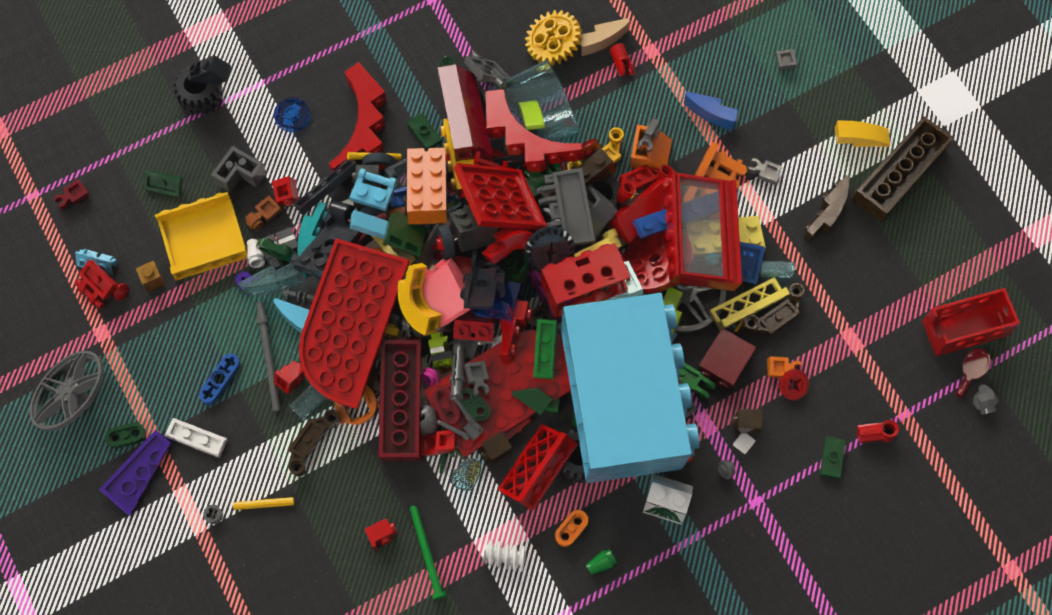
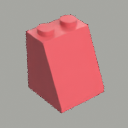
[423,258,471,328]

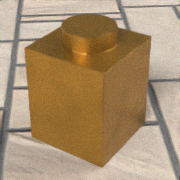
[136,261,166,293]

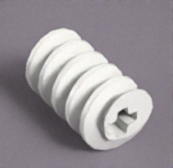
[482,539,526,572]

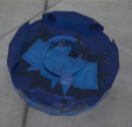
[274,97,310,132]

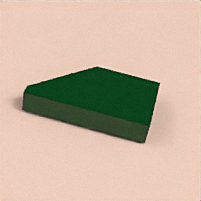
[511,388,552,416]

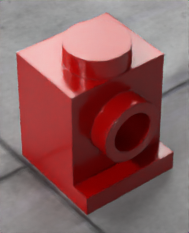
[272,176,299,207]
[273,361,305,394]
[364,519,398,551]

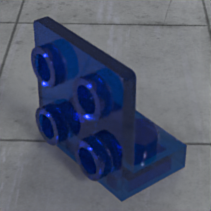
[471,281,521,321]

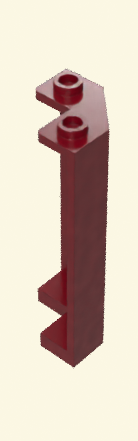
[437,64,494,166]

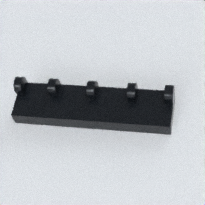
[293,159,358,216]

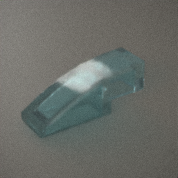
[238,262,303,295]

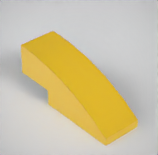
[835,121,890,147]

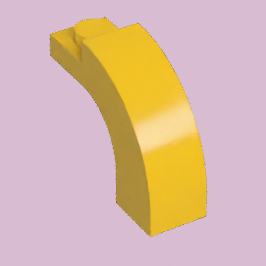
[398,263,442,336]

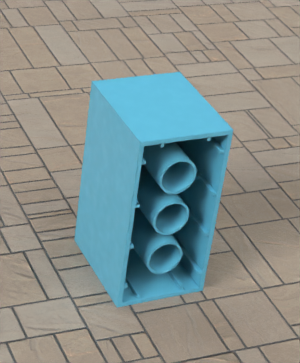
[561,293,699,484]

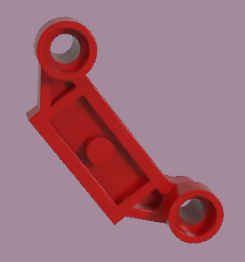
[616,164,673,204]

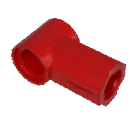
[857,420,899,443]

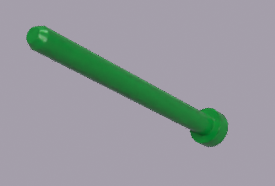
[410,505,447,601]

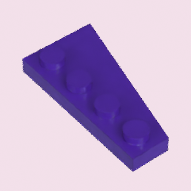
[99,430,171,516]

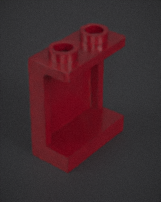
[698,328,756,391]

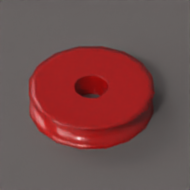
[582,139,601,159]

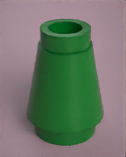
[586,549,617,575]

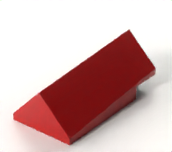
[605,177,683,244]

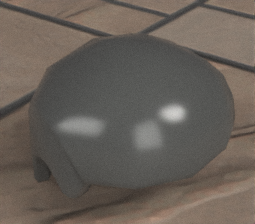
[420,404,440,436]

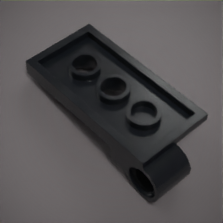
[293,201,363,277]

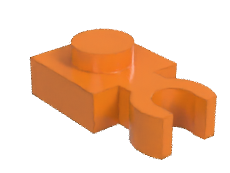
[767,356,802,378]

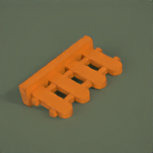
[681,142,747,220]

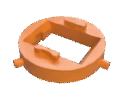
[334,385,380,425]

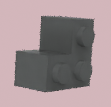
[211,146,267,193]

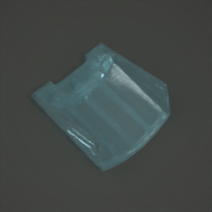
[482,60,581,151]

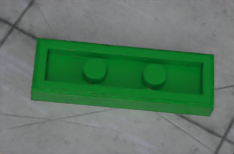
[533,319,557,380]

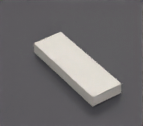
[165,418,228,458]

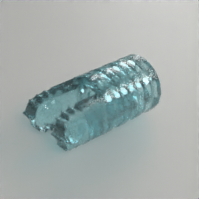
[759,261,796,278]

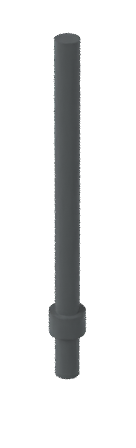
[256,301,281,412]

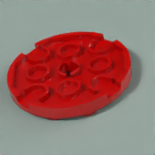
[621,230,694,294]

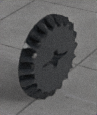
[525,227,575,274]

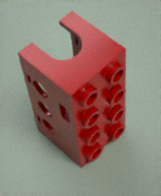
[541,243,630,318]
[922,288,1020,356]

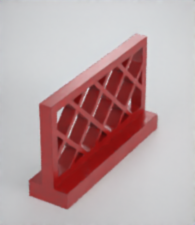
[497,424,578,511]

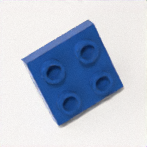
[719,242,765,284]

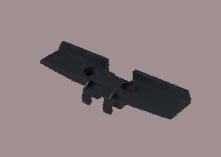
[460,246,507,309]

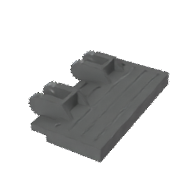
[536,168,595,246]

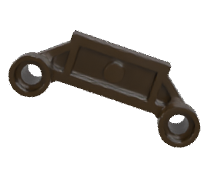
[743,283,805,336]
[287,409,340,477]

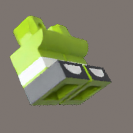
[428,332,452,369]

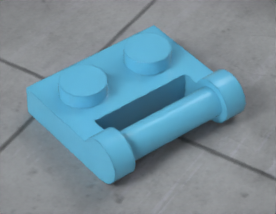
[350,168,397,211]

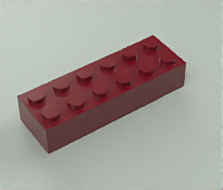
[379,340,422,461]

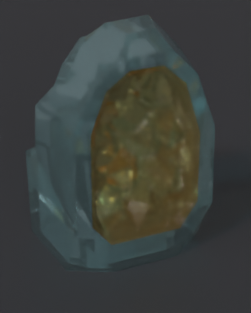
[450,458,481,491]

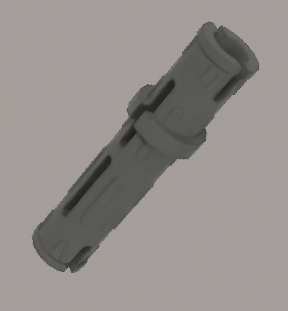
[449,344,466,401]

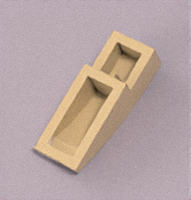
[579,18,630,56]

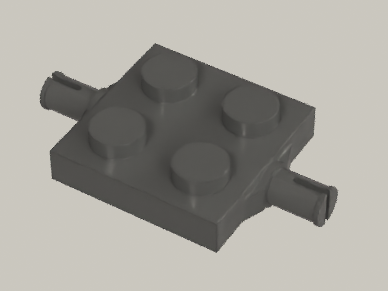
[464,51,512,89]

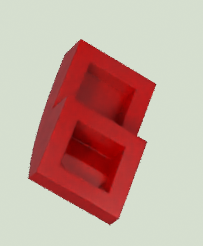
[420,430,456,457]

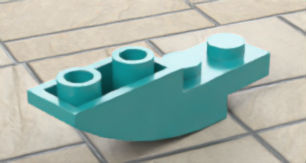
[297,202,329,278]

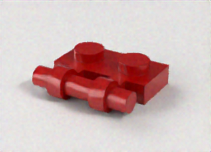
[74,260,118,309]

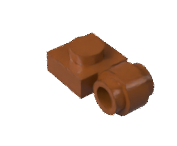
[245,196,282,230]

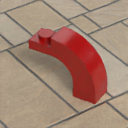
[482,228,552,265]

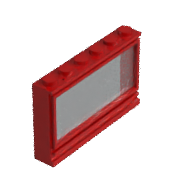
[664,171,742,291]

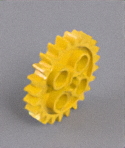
[525,10,583,66]

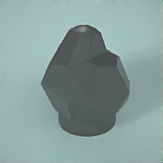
[973,385,999,415]

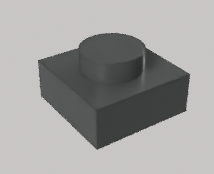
[775,49,797,70]

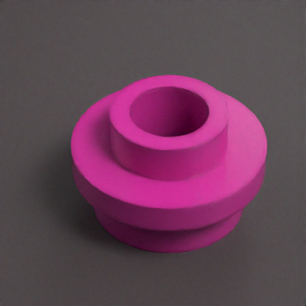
[421,367,440,386]

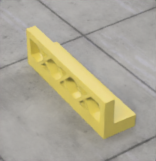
[709,277,790,331]

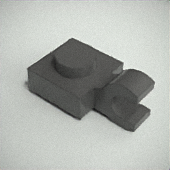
[638,118,661,154]

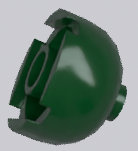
[500,250,530,288]

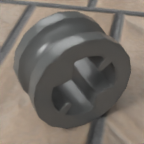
[203,504,223,524]

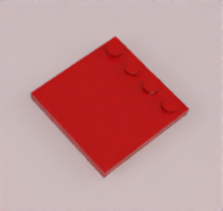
[453,163,547,230]

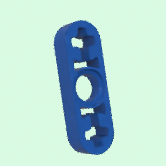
[199,354,241,405]

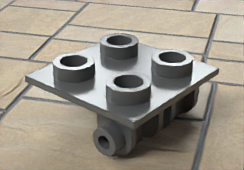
[282,270,320,310]

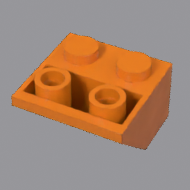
[630,125,672,169]

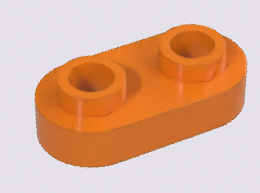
[555,510,588,547]

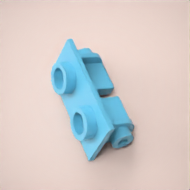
[75,249,117,275]

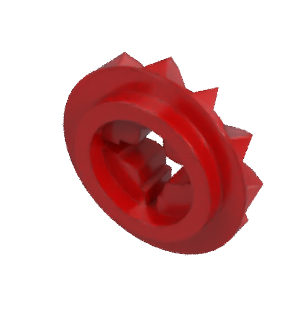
[778,369,809,400]

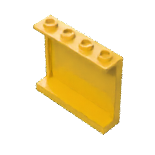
[155,192,247,281]

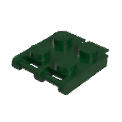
[382,211,426,260]

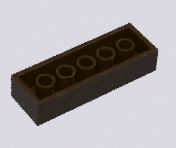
[852,116,954,222]

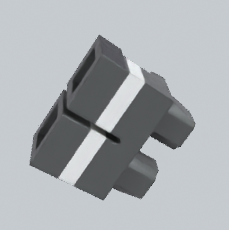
[262,227,298,272]

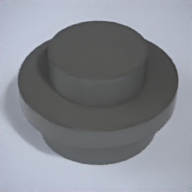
[718,460,736,480]

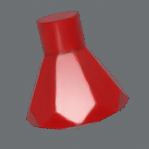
[113,283,129,301]

